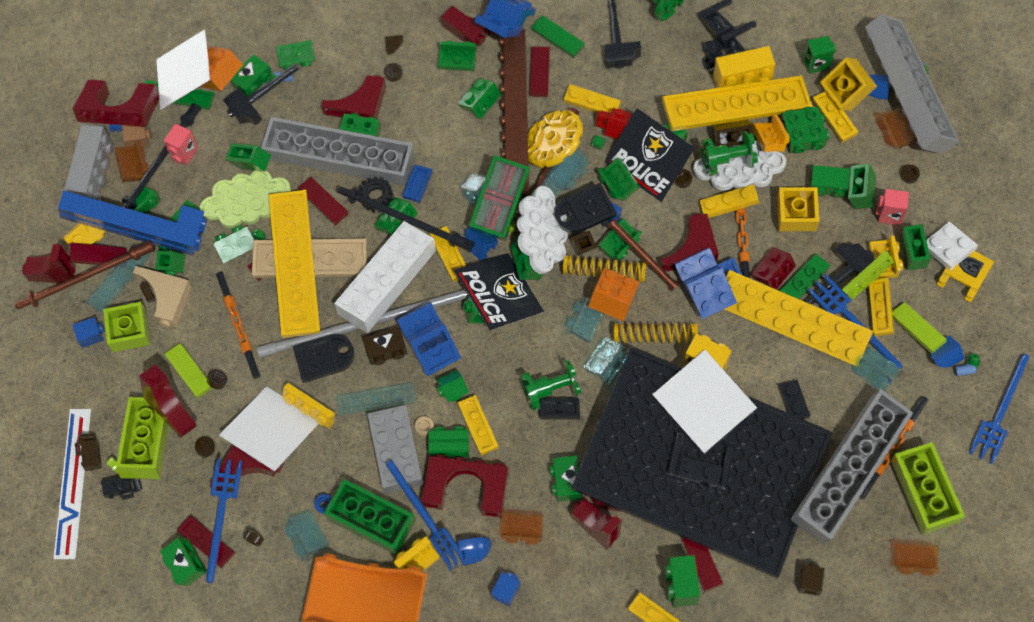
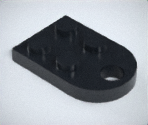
[555,182,617,233]
[293,334,355,383]

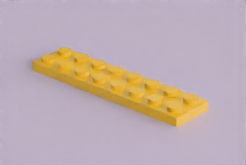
[662,76,812,131]
[269,190,321,338]
[724,270,873,367]

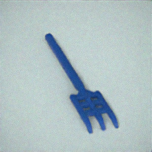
[808,274,903,370]
[969,354,1029,464]
[206,458,242,583]
[386,460,464,571]

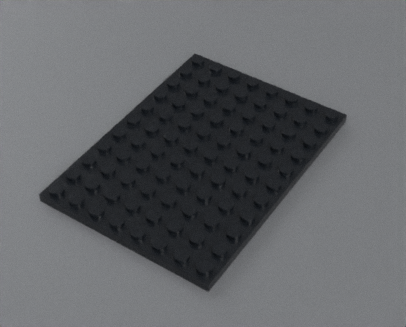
[571,347,832,579]

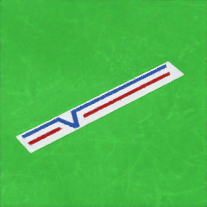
[54,409,91,559]

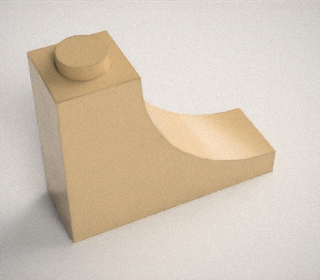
[133,266,192,328]

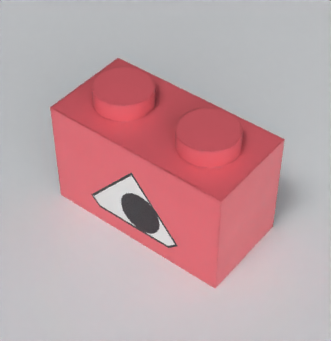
[164,123,198,165]
[875,189,909,225]

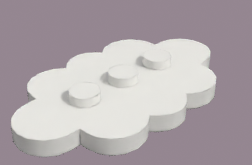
[693,141,786,191]
[517,186,568,274]

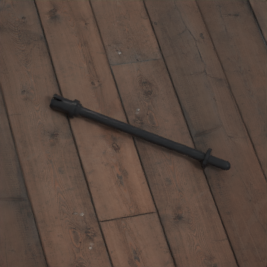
[121,103,201,209]
[337,187,475,253]

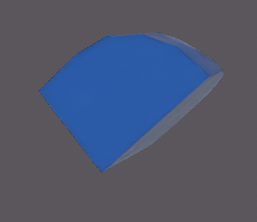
[869,74,890,100]
[465,229,498,261]
[931,335,965,368]
[458,538,491,565]

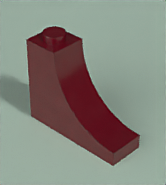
[321,75,386,119]
[660,213,719,272]
[22,244,76,283]
[139,364,197,438]
[209,445,284,491]
[571,499,622,550]

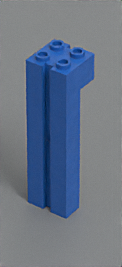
[58,191,207,255]

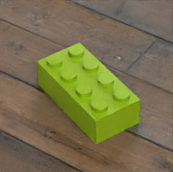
[116,397,169,479]
[891,442,965,535]

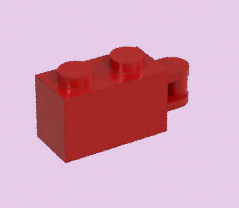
[595,108,633,139]

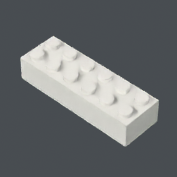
[334,221,436,333]

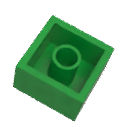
[665,555,700,607]

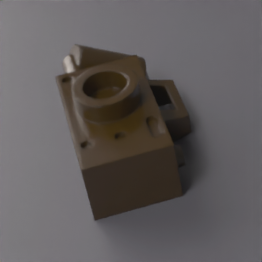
[74,433,102,471]

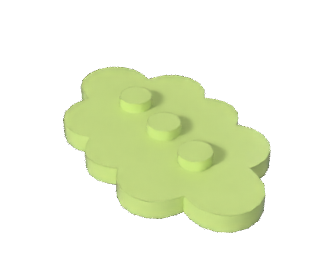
[200,171,291,229]

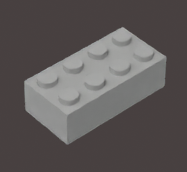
[64,124,114,201]
[368,405,424,494]

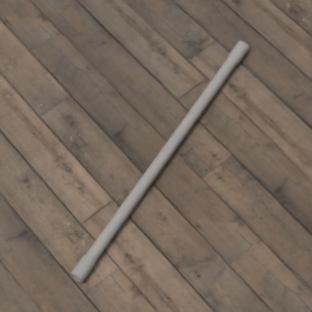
[257,289,469,358]

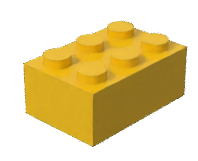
[713,46,776,88]

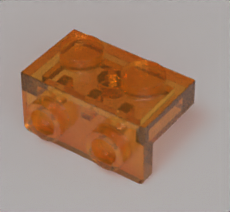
[880,107,918,149]
[114,141,149,183]
[501,511,544,545]
[894,542,939,576]

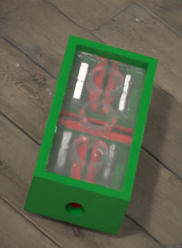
[469,155,530,242]

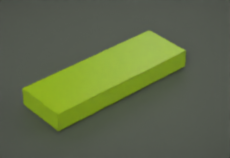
[842,250,894,301]
[893,302,947,354]
[164,343,212,399]

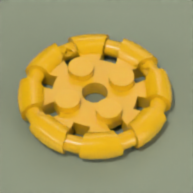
[528,110,583,168]

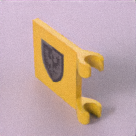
[937,251,995,303]

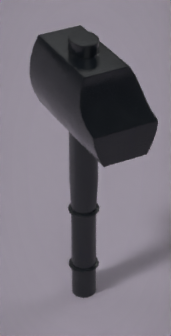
[604,0,641,69]
[223,64,299,126]
[804,243,875,305]

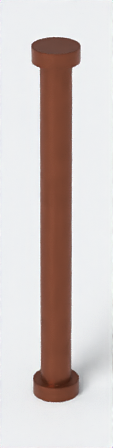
[608,218,680,291]

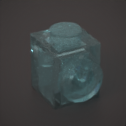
[461,173,486,204]

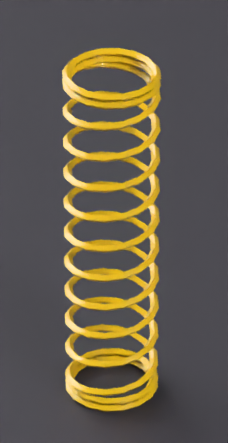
[563,255,646,283]
[614,323,698,344]

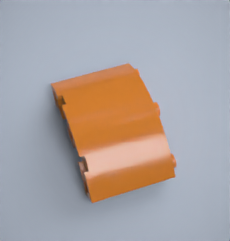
[301,554,427,622]

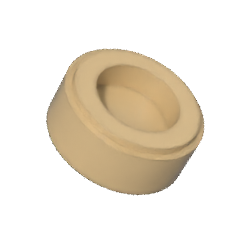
[414,416,434,437]

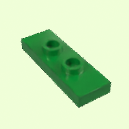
[780,254,831,300]

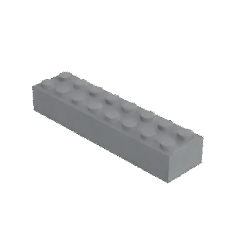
[865,14,960,154]
[261,117,415,186]
[790,389,913,544]

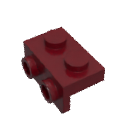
[751,247,796,290]

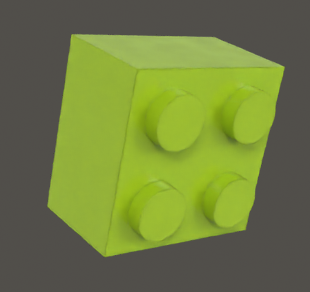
[103,302,151,352]

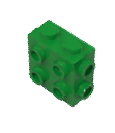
[781,106,829,154]

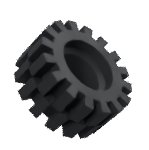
[359,177,393,213]

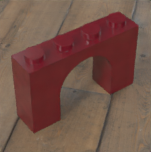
[441,5,494,47]
[73,79,159,127]
[422,455,509,518]

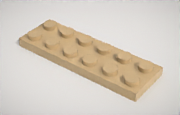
[252,239,367,278]

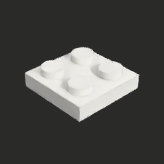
[927,222,978,271]

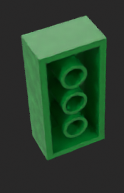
[324,479,416,556]

